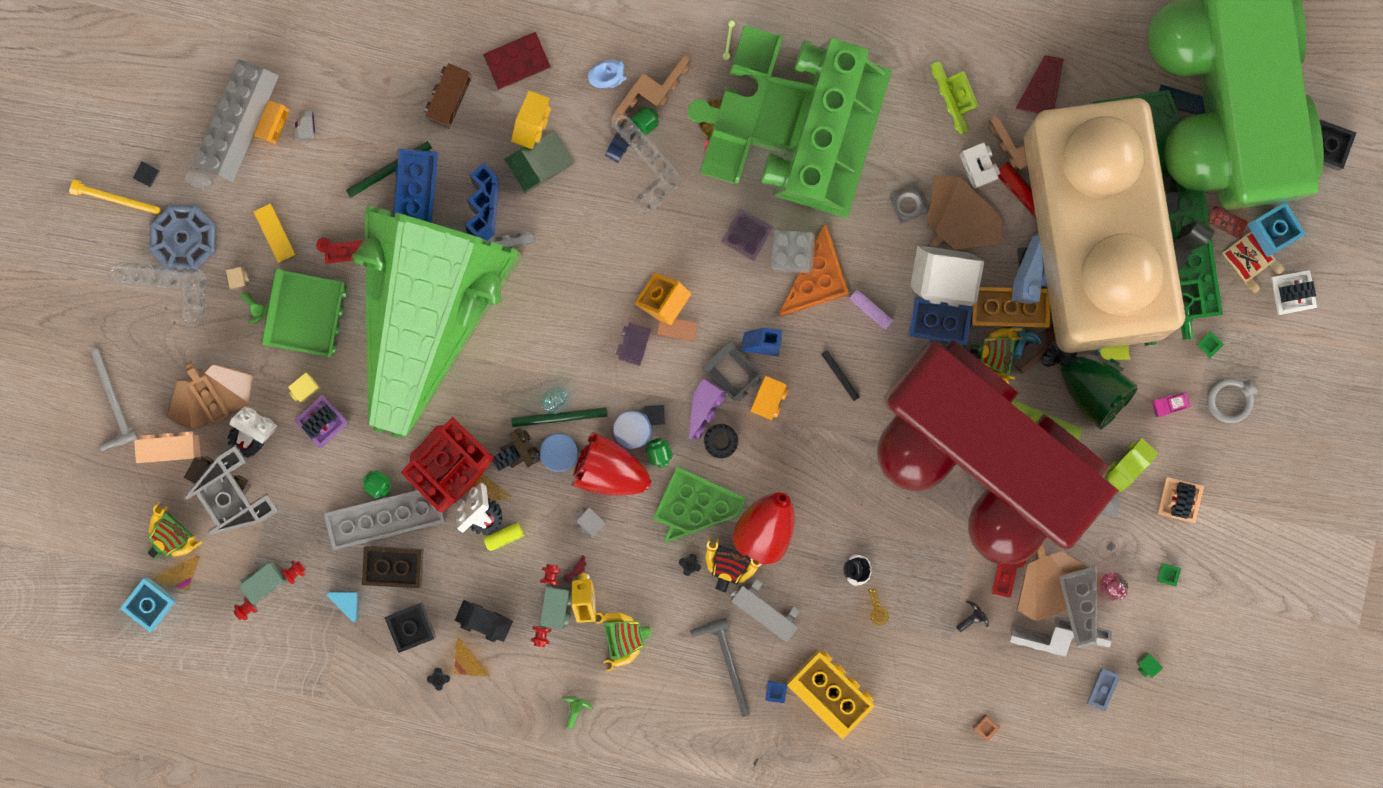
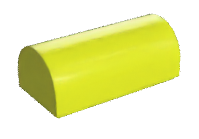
[483,522,525,551]

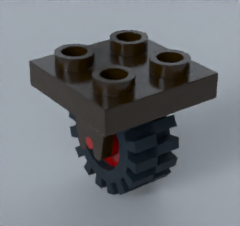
[492,428,540,471]

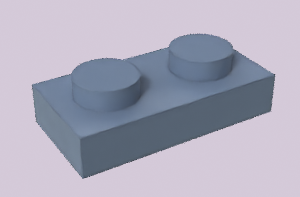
[1087,668,1120,711]

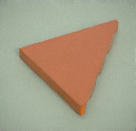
[778,224,849,317]

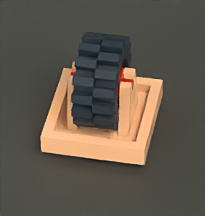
[1157,477,1204,523]

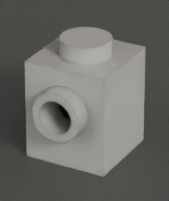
[576,507,607,537]

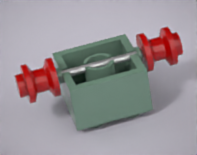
[233,560,306,621]
[530,564,572,647]

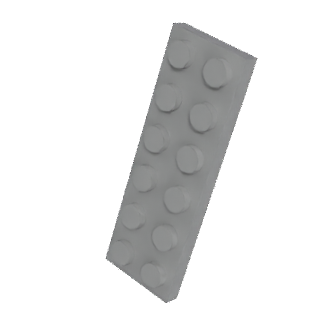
[324,490,445,551]

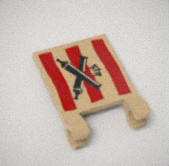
[1222,231,1284,294]

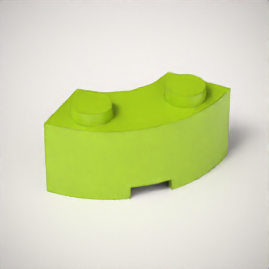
[1104,438,1158,492]

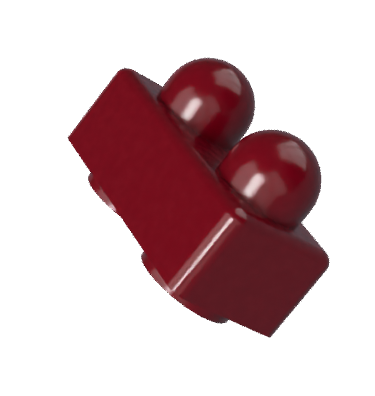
[877,340,1119,565]

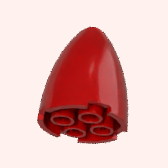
[571,432,652,496]
[732,492,795,564]

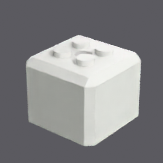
[910,246,984,307]

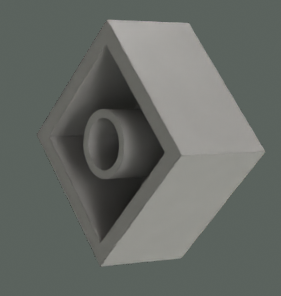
[771,230,815,273]

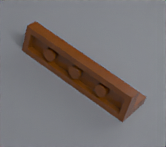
[1013,323,1056,374]

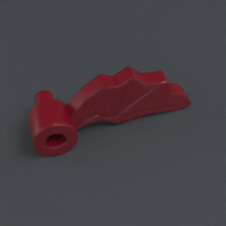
[563,555,587,582]

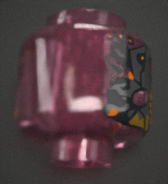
[1100,572,1129,601]

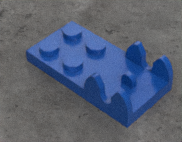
[393,148,438,223]

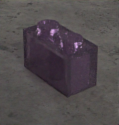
[616,322,651,366]

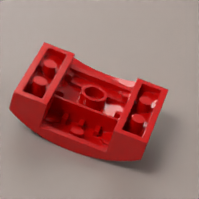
[400,417,494,513]

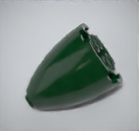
[1060,356,1138,430]

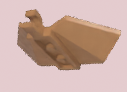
[927,175,1004,251]
[167,361,254,430]
[1017,545,1103,622]

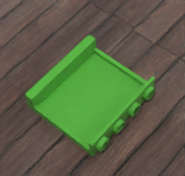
[261,269,347,358]

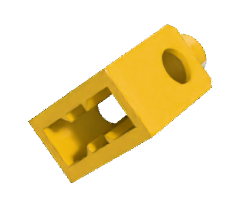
[572,573,596,623]

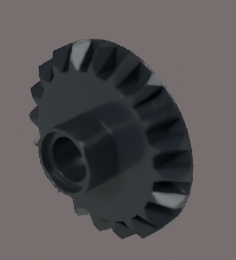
[1041,340,1078,367]

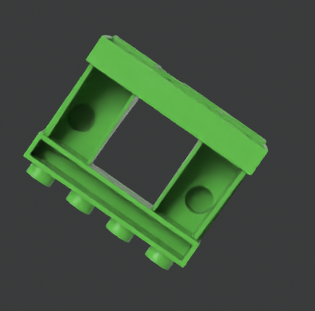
[687,25,892,219]

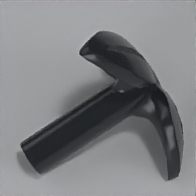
[956,601,989,632]

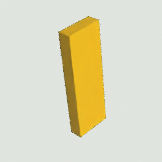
[254,203,296,264]

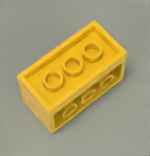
[786,649,875,739]

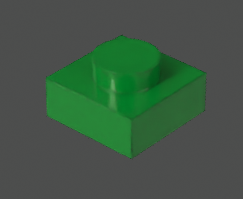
[1196,331,1224,358]
[1157,563,1181,587]

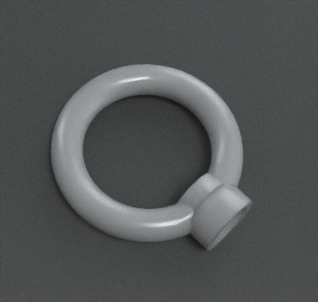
[1208,378,1258,424]

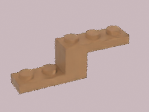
[609,55,691,125]
[988,117,1028,171]

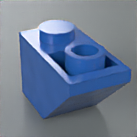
[741,328,782,357]

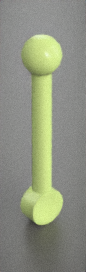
[723,20,735,60]

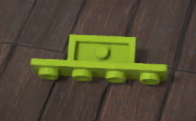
[931,61,979,135]

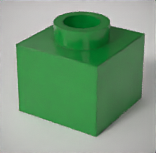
[1136,653,1163,678]

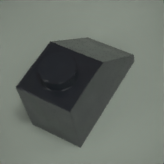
[1162,175,1178,214]

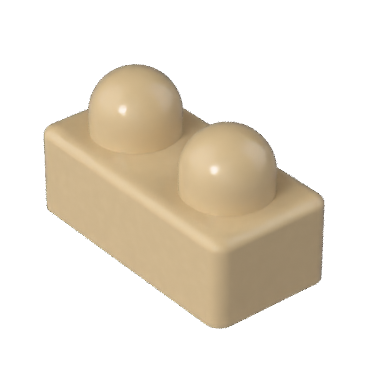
[1024,98,1185,353]

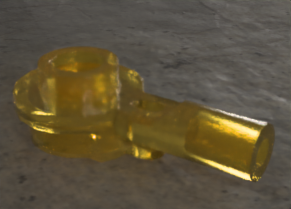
[868,588,889,626]

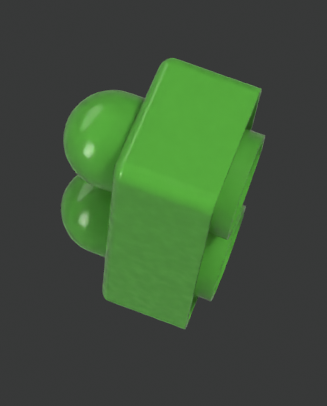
[1147,0,1324,210]

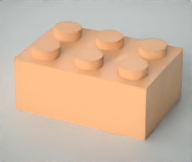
[134,432,201,463]

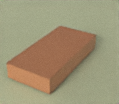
[657,319,698,342]

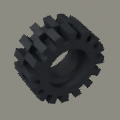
[704,424,738,458]

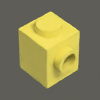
[288,373,320,402]

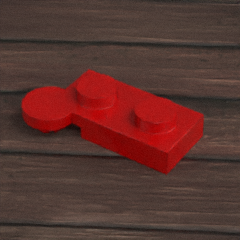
[316,237,362,264]
[991,560,1026,598]

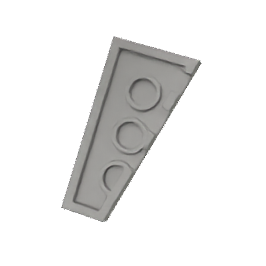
[1059,566,1097,649]

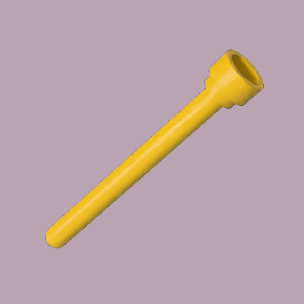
[69,179,161,214]

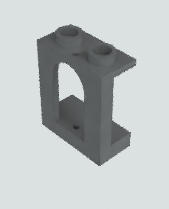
[703,341,762,401]

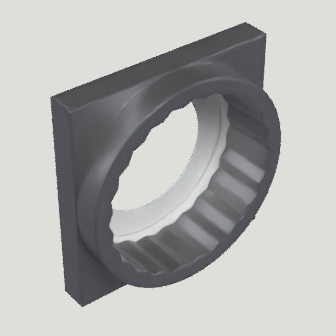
[890,186,927,224]

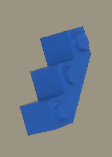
[464,163,499,241]

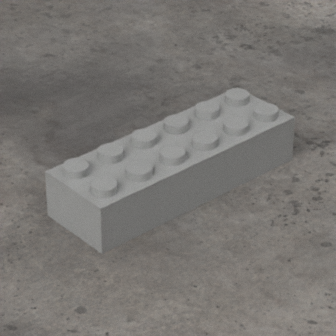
[193,59,279,182]

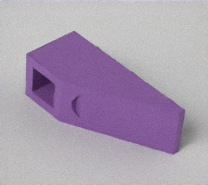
[689,378,727,440]

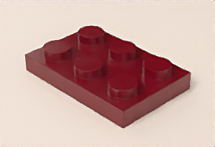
[483,32,551,90]

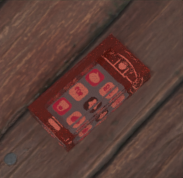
[1207,206,1248,239]

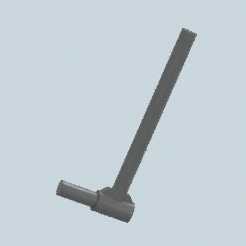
[690,618,749,717]

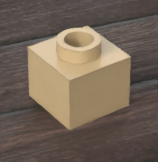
[226,267,250,290]

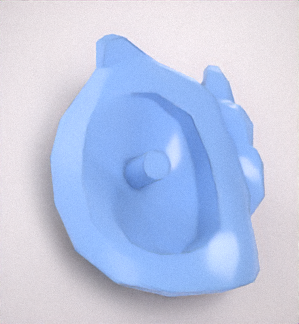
[588,59,627,88]

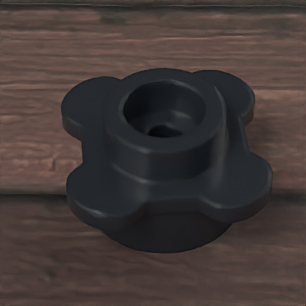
[679,554,701,576]
[427,668,450,691]

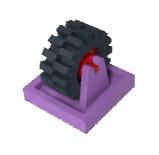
[294,395,349,449]

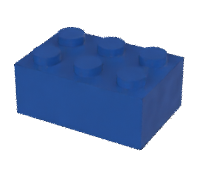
[908,298,973,346]

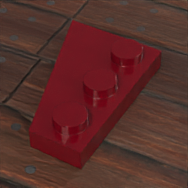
[1015,55,1064,113]

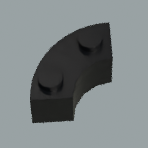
[454,599,513,642]

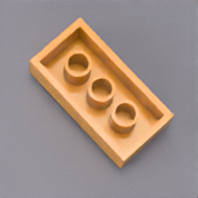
[970,287,1050,328]

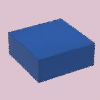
[765,681,787,703]

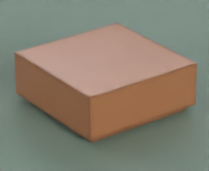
[973,715,1000,742]

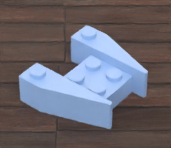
[1011,235,1048,304]

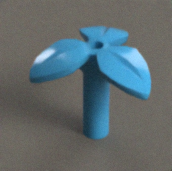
[1011,327,1041,359]

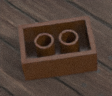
[424,63,473,129]

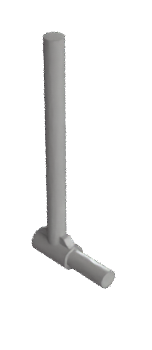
[91,348,139,451]

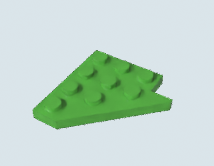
[653,466,747,543]

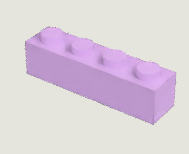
[849,290,893,330]

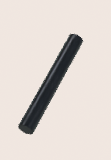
[821,350,860,401]

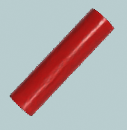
[998,162,1036,219]

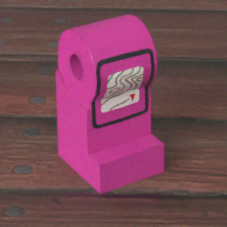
[1151,392,1191,417]

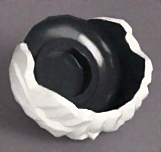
[843,554,872,586]

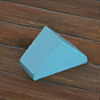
[327,591,359,622]

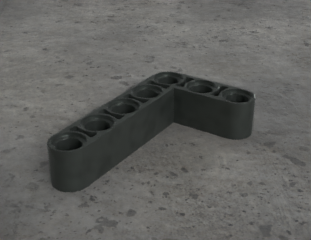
[1173,220,1215,274]

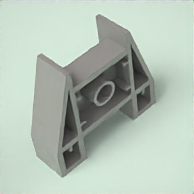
[185,444,278,535]

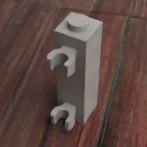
[730,579,800,642]

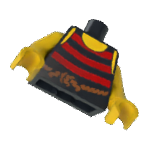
[705,537,762,593]

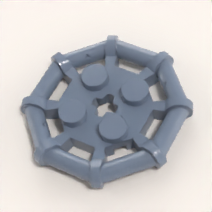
[148,204,217,272]

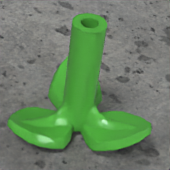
[241,291,269,324]
[561,696,593,729]

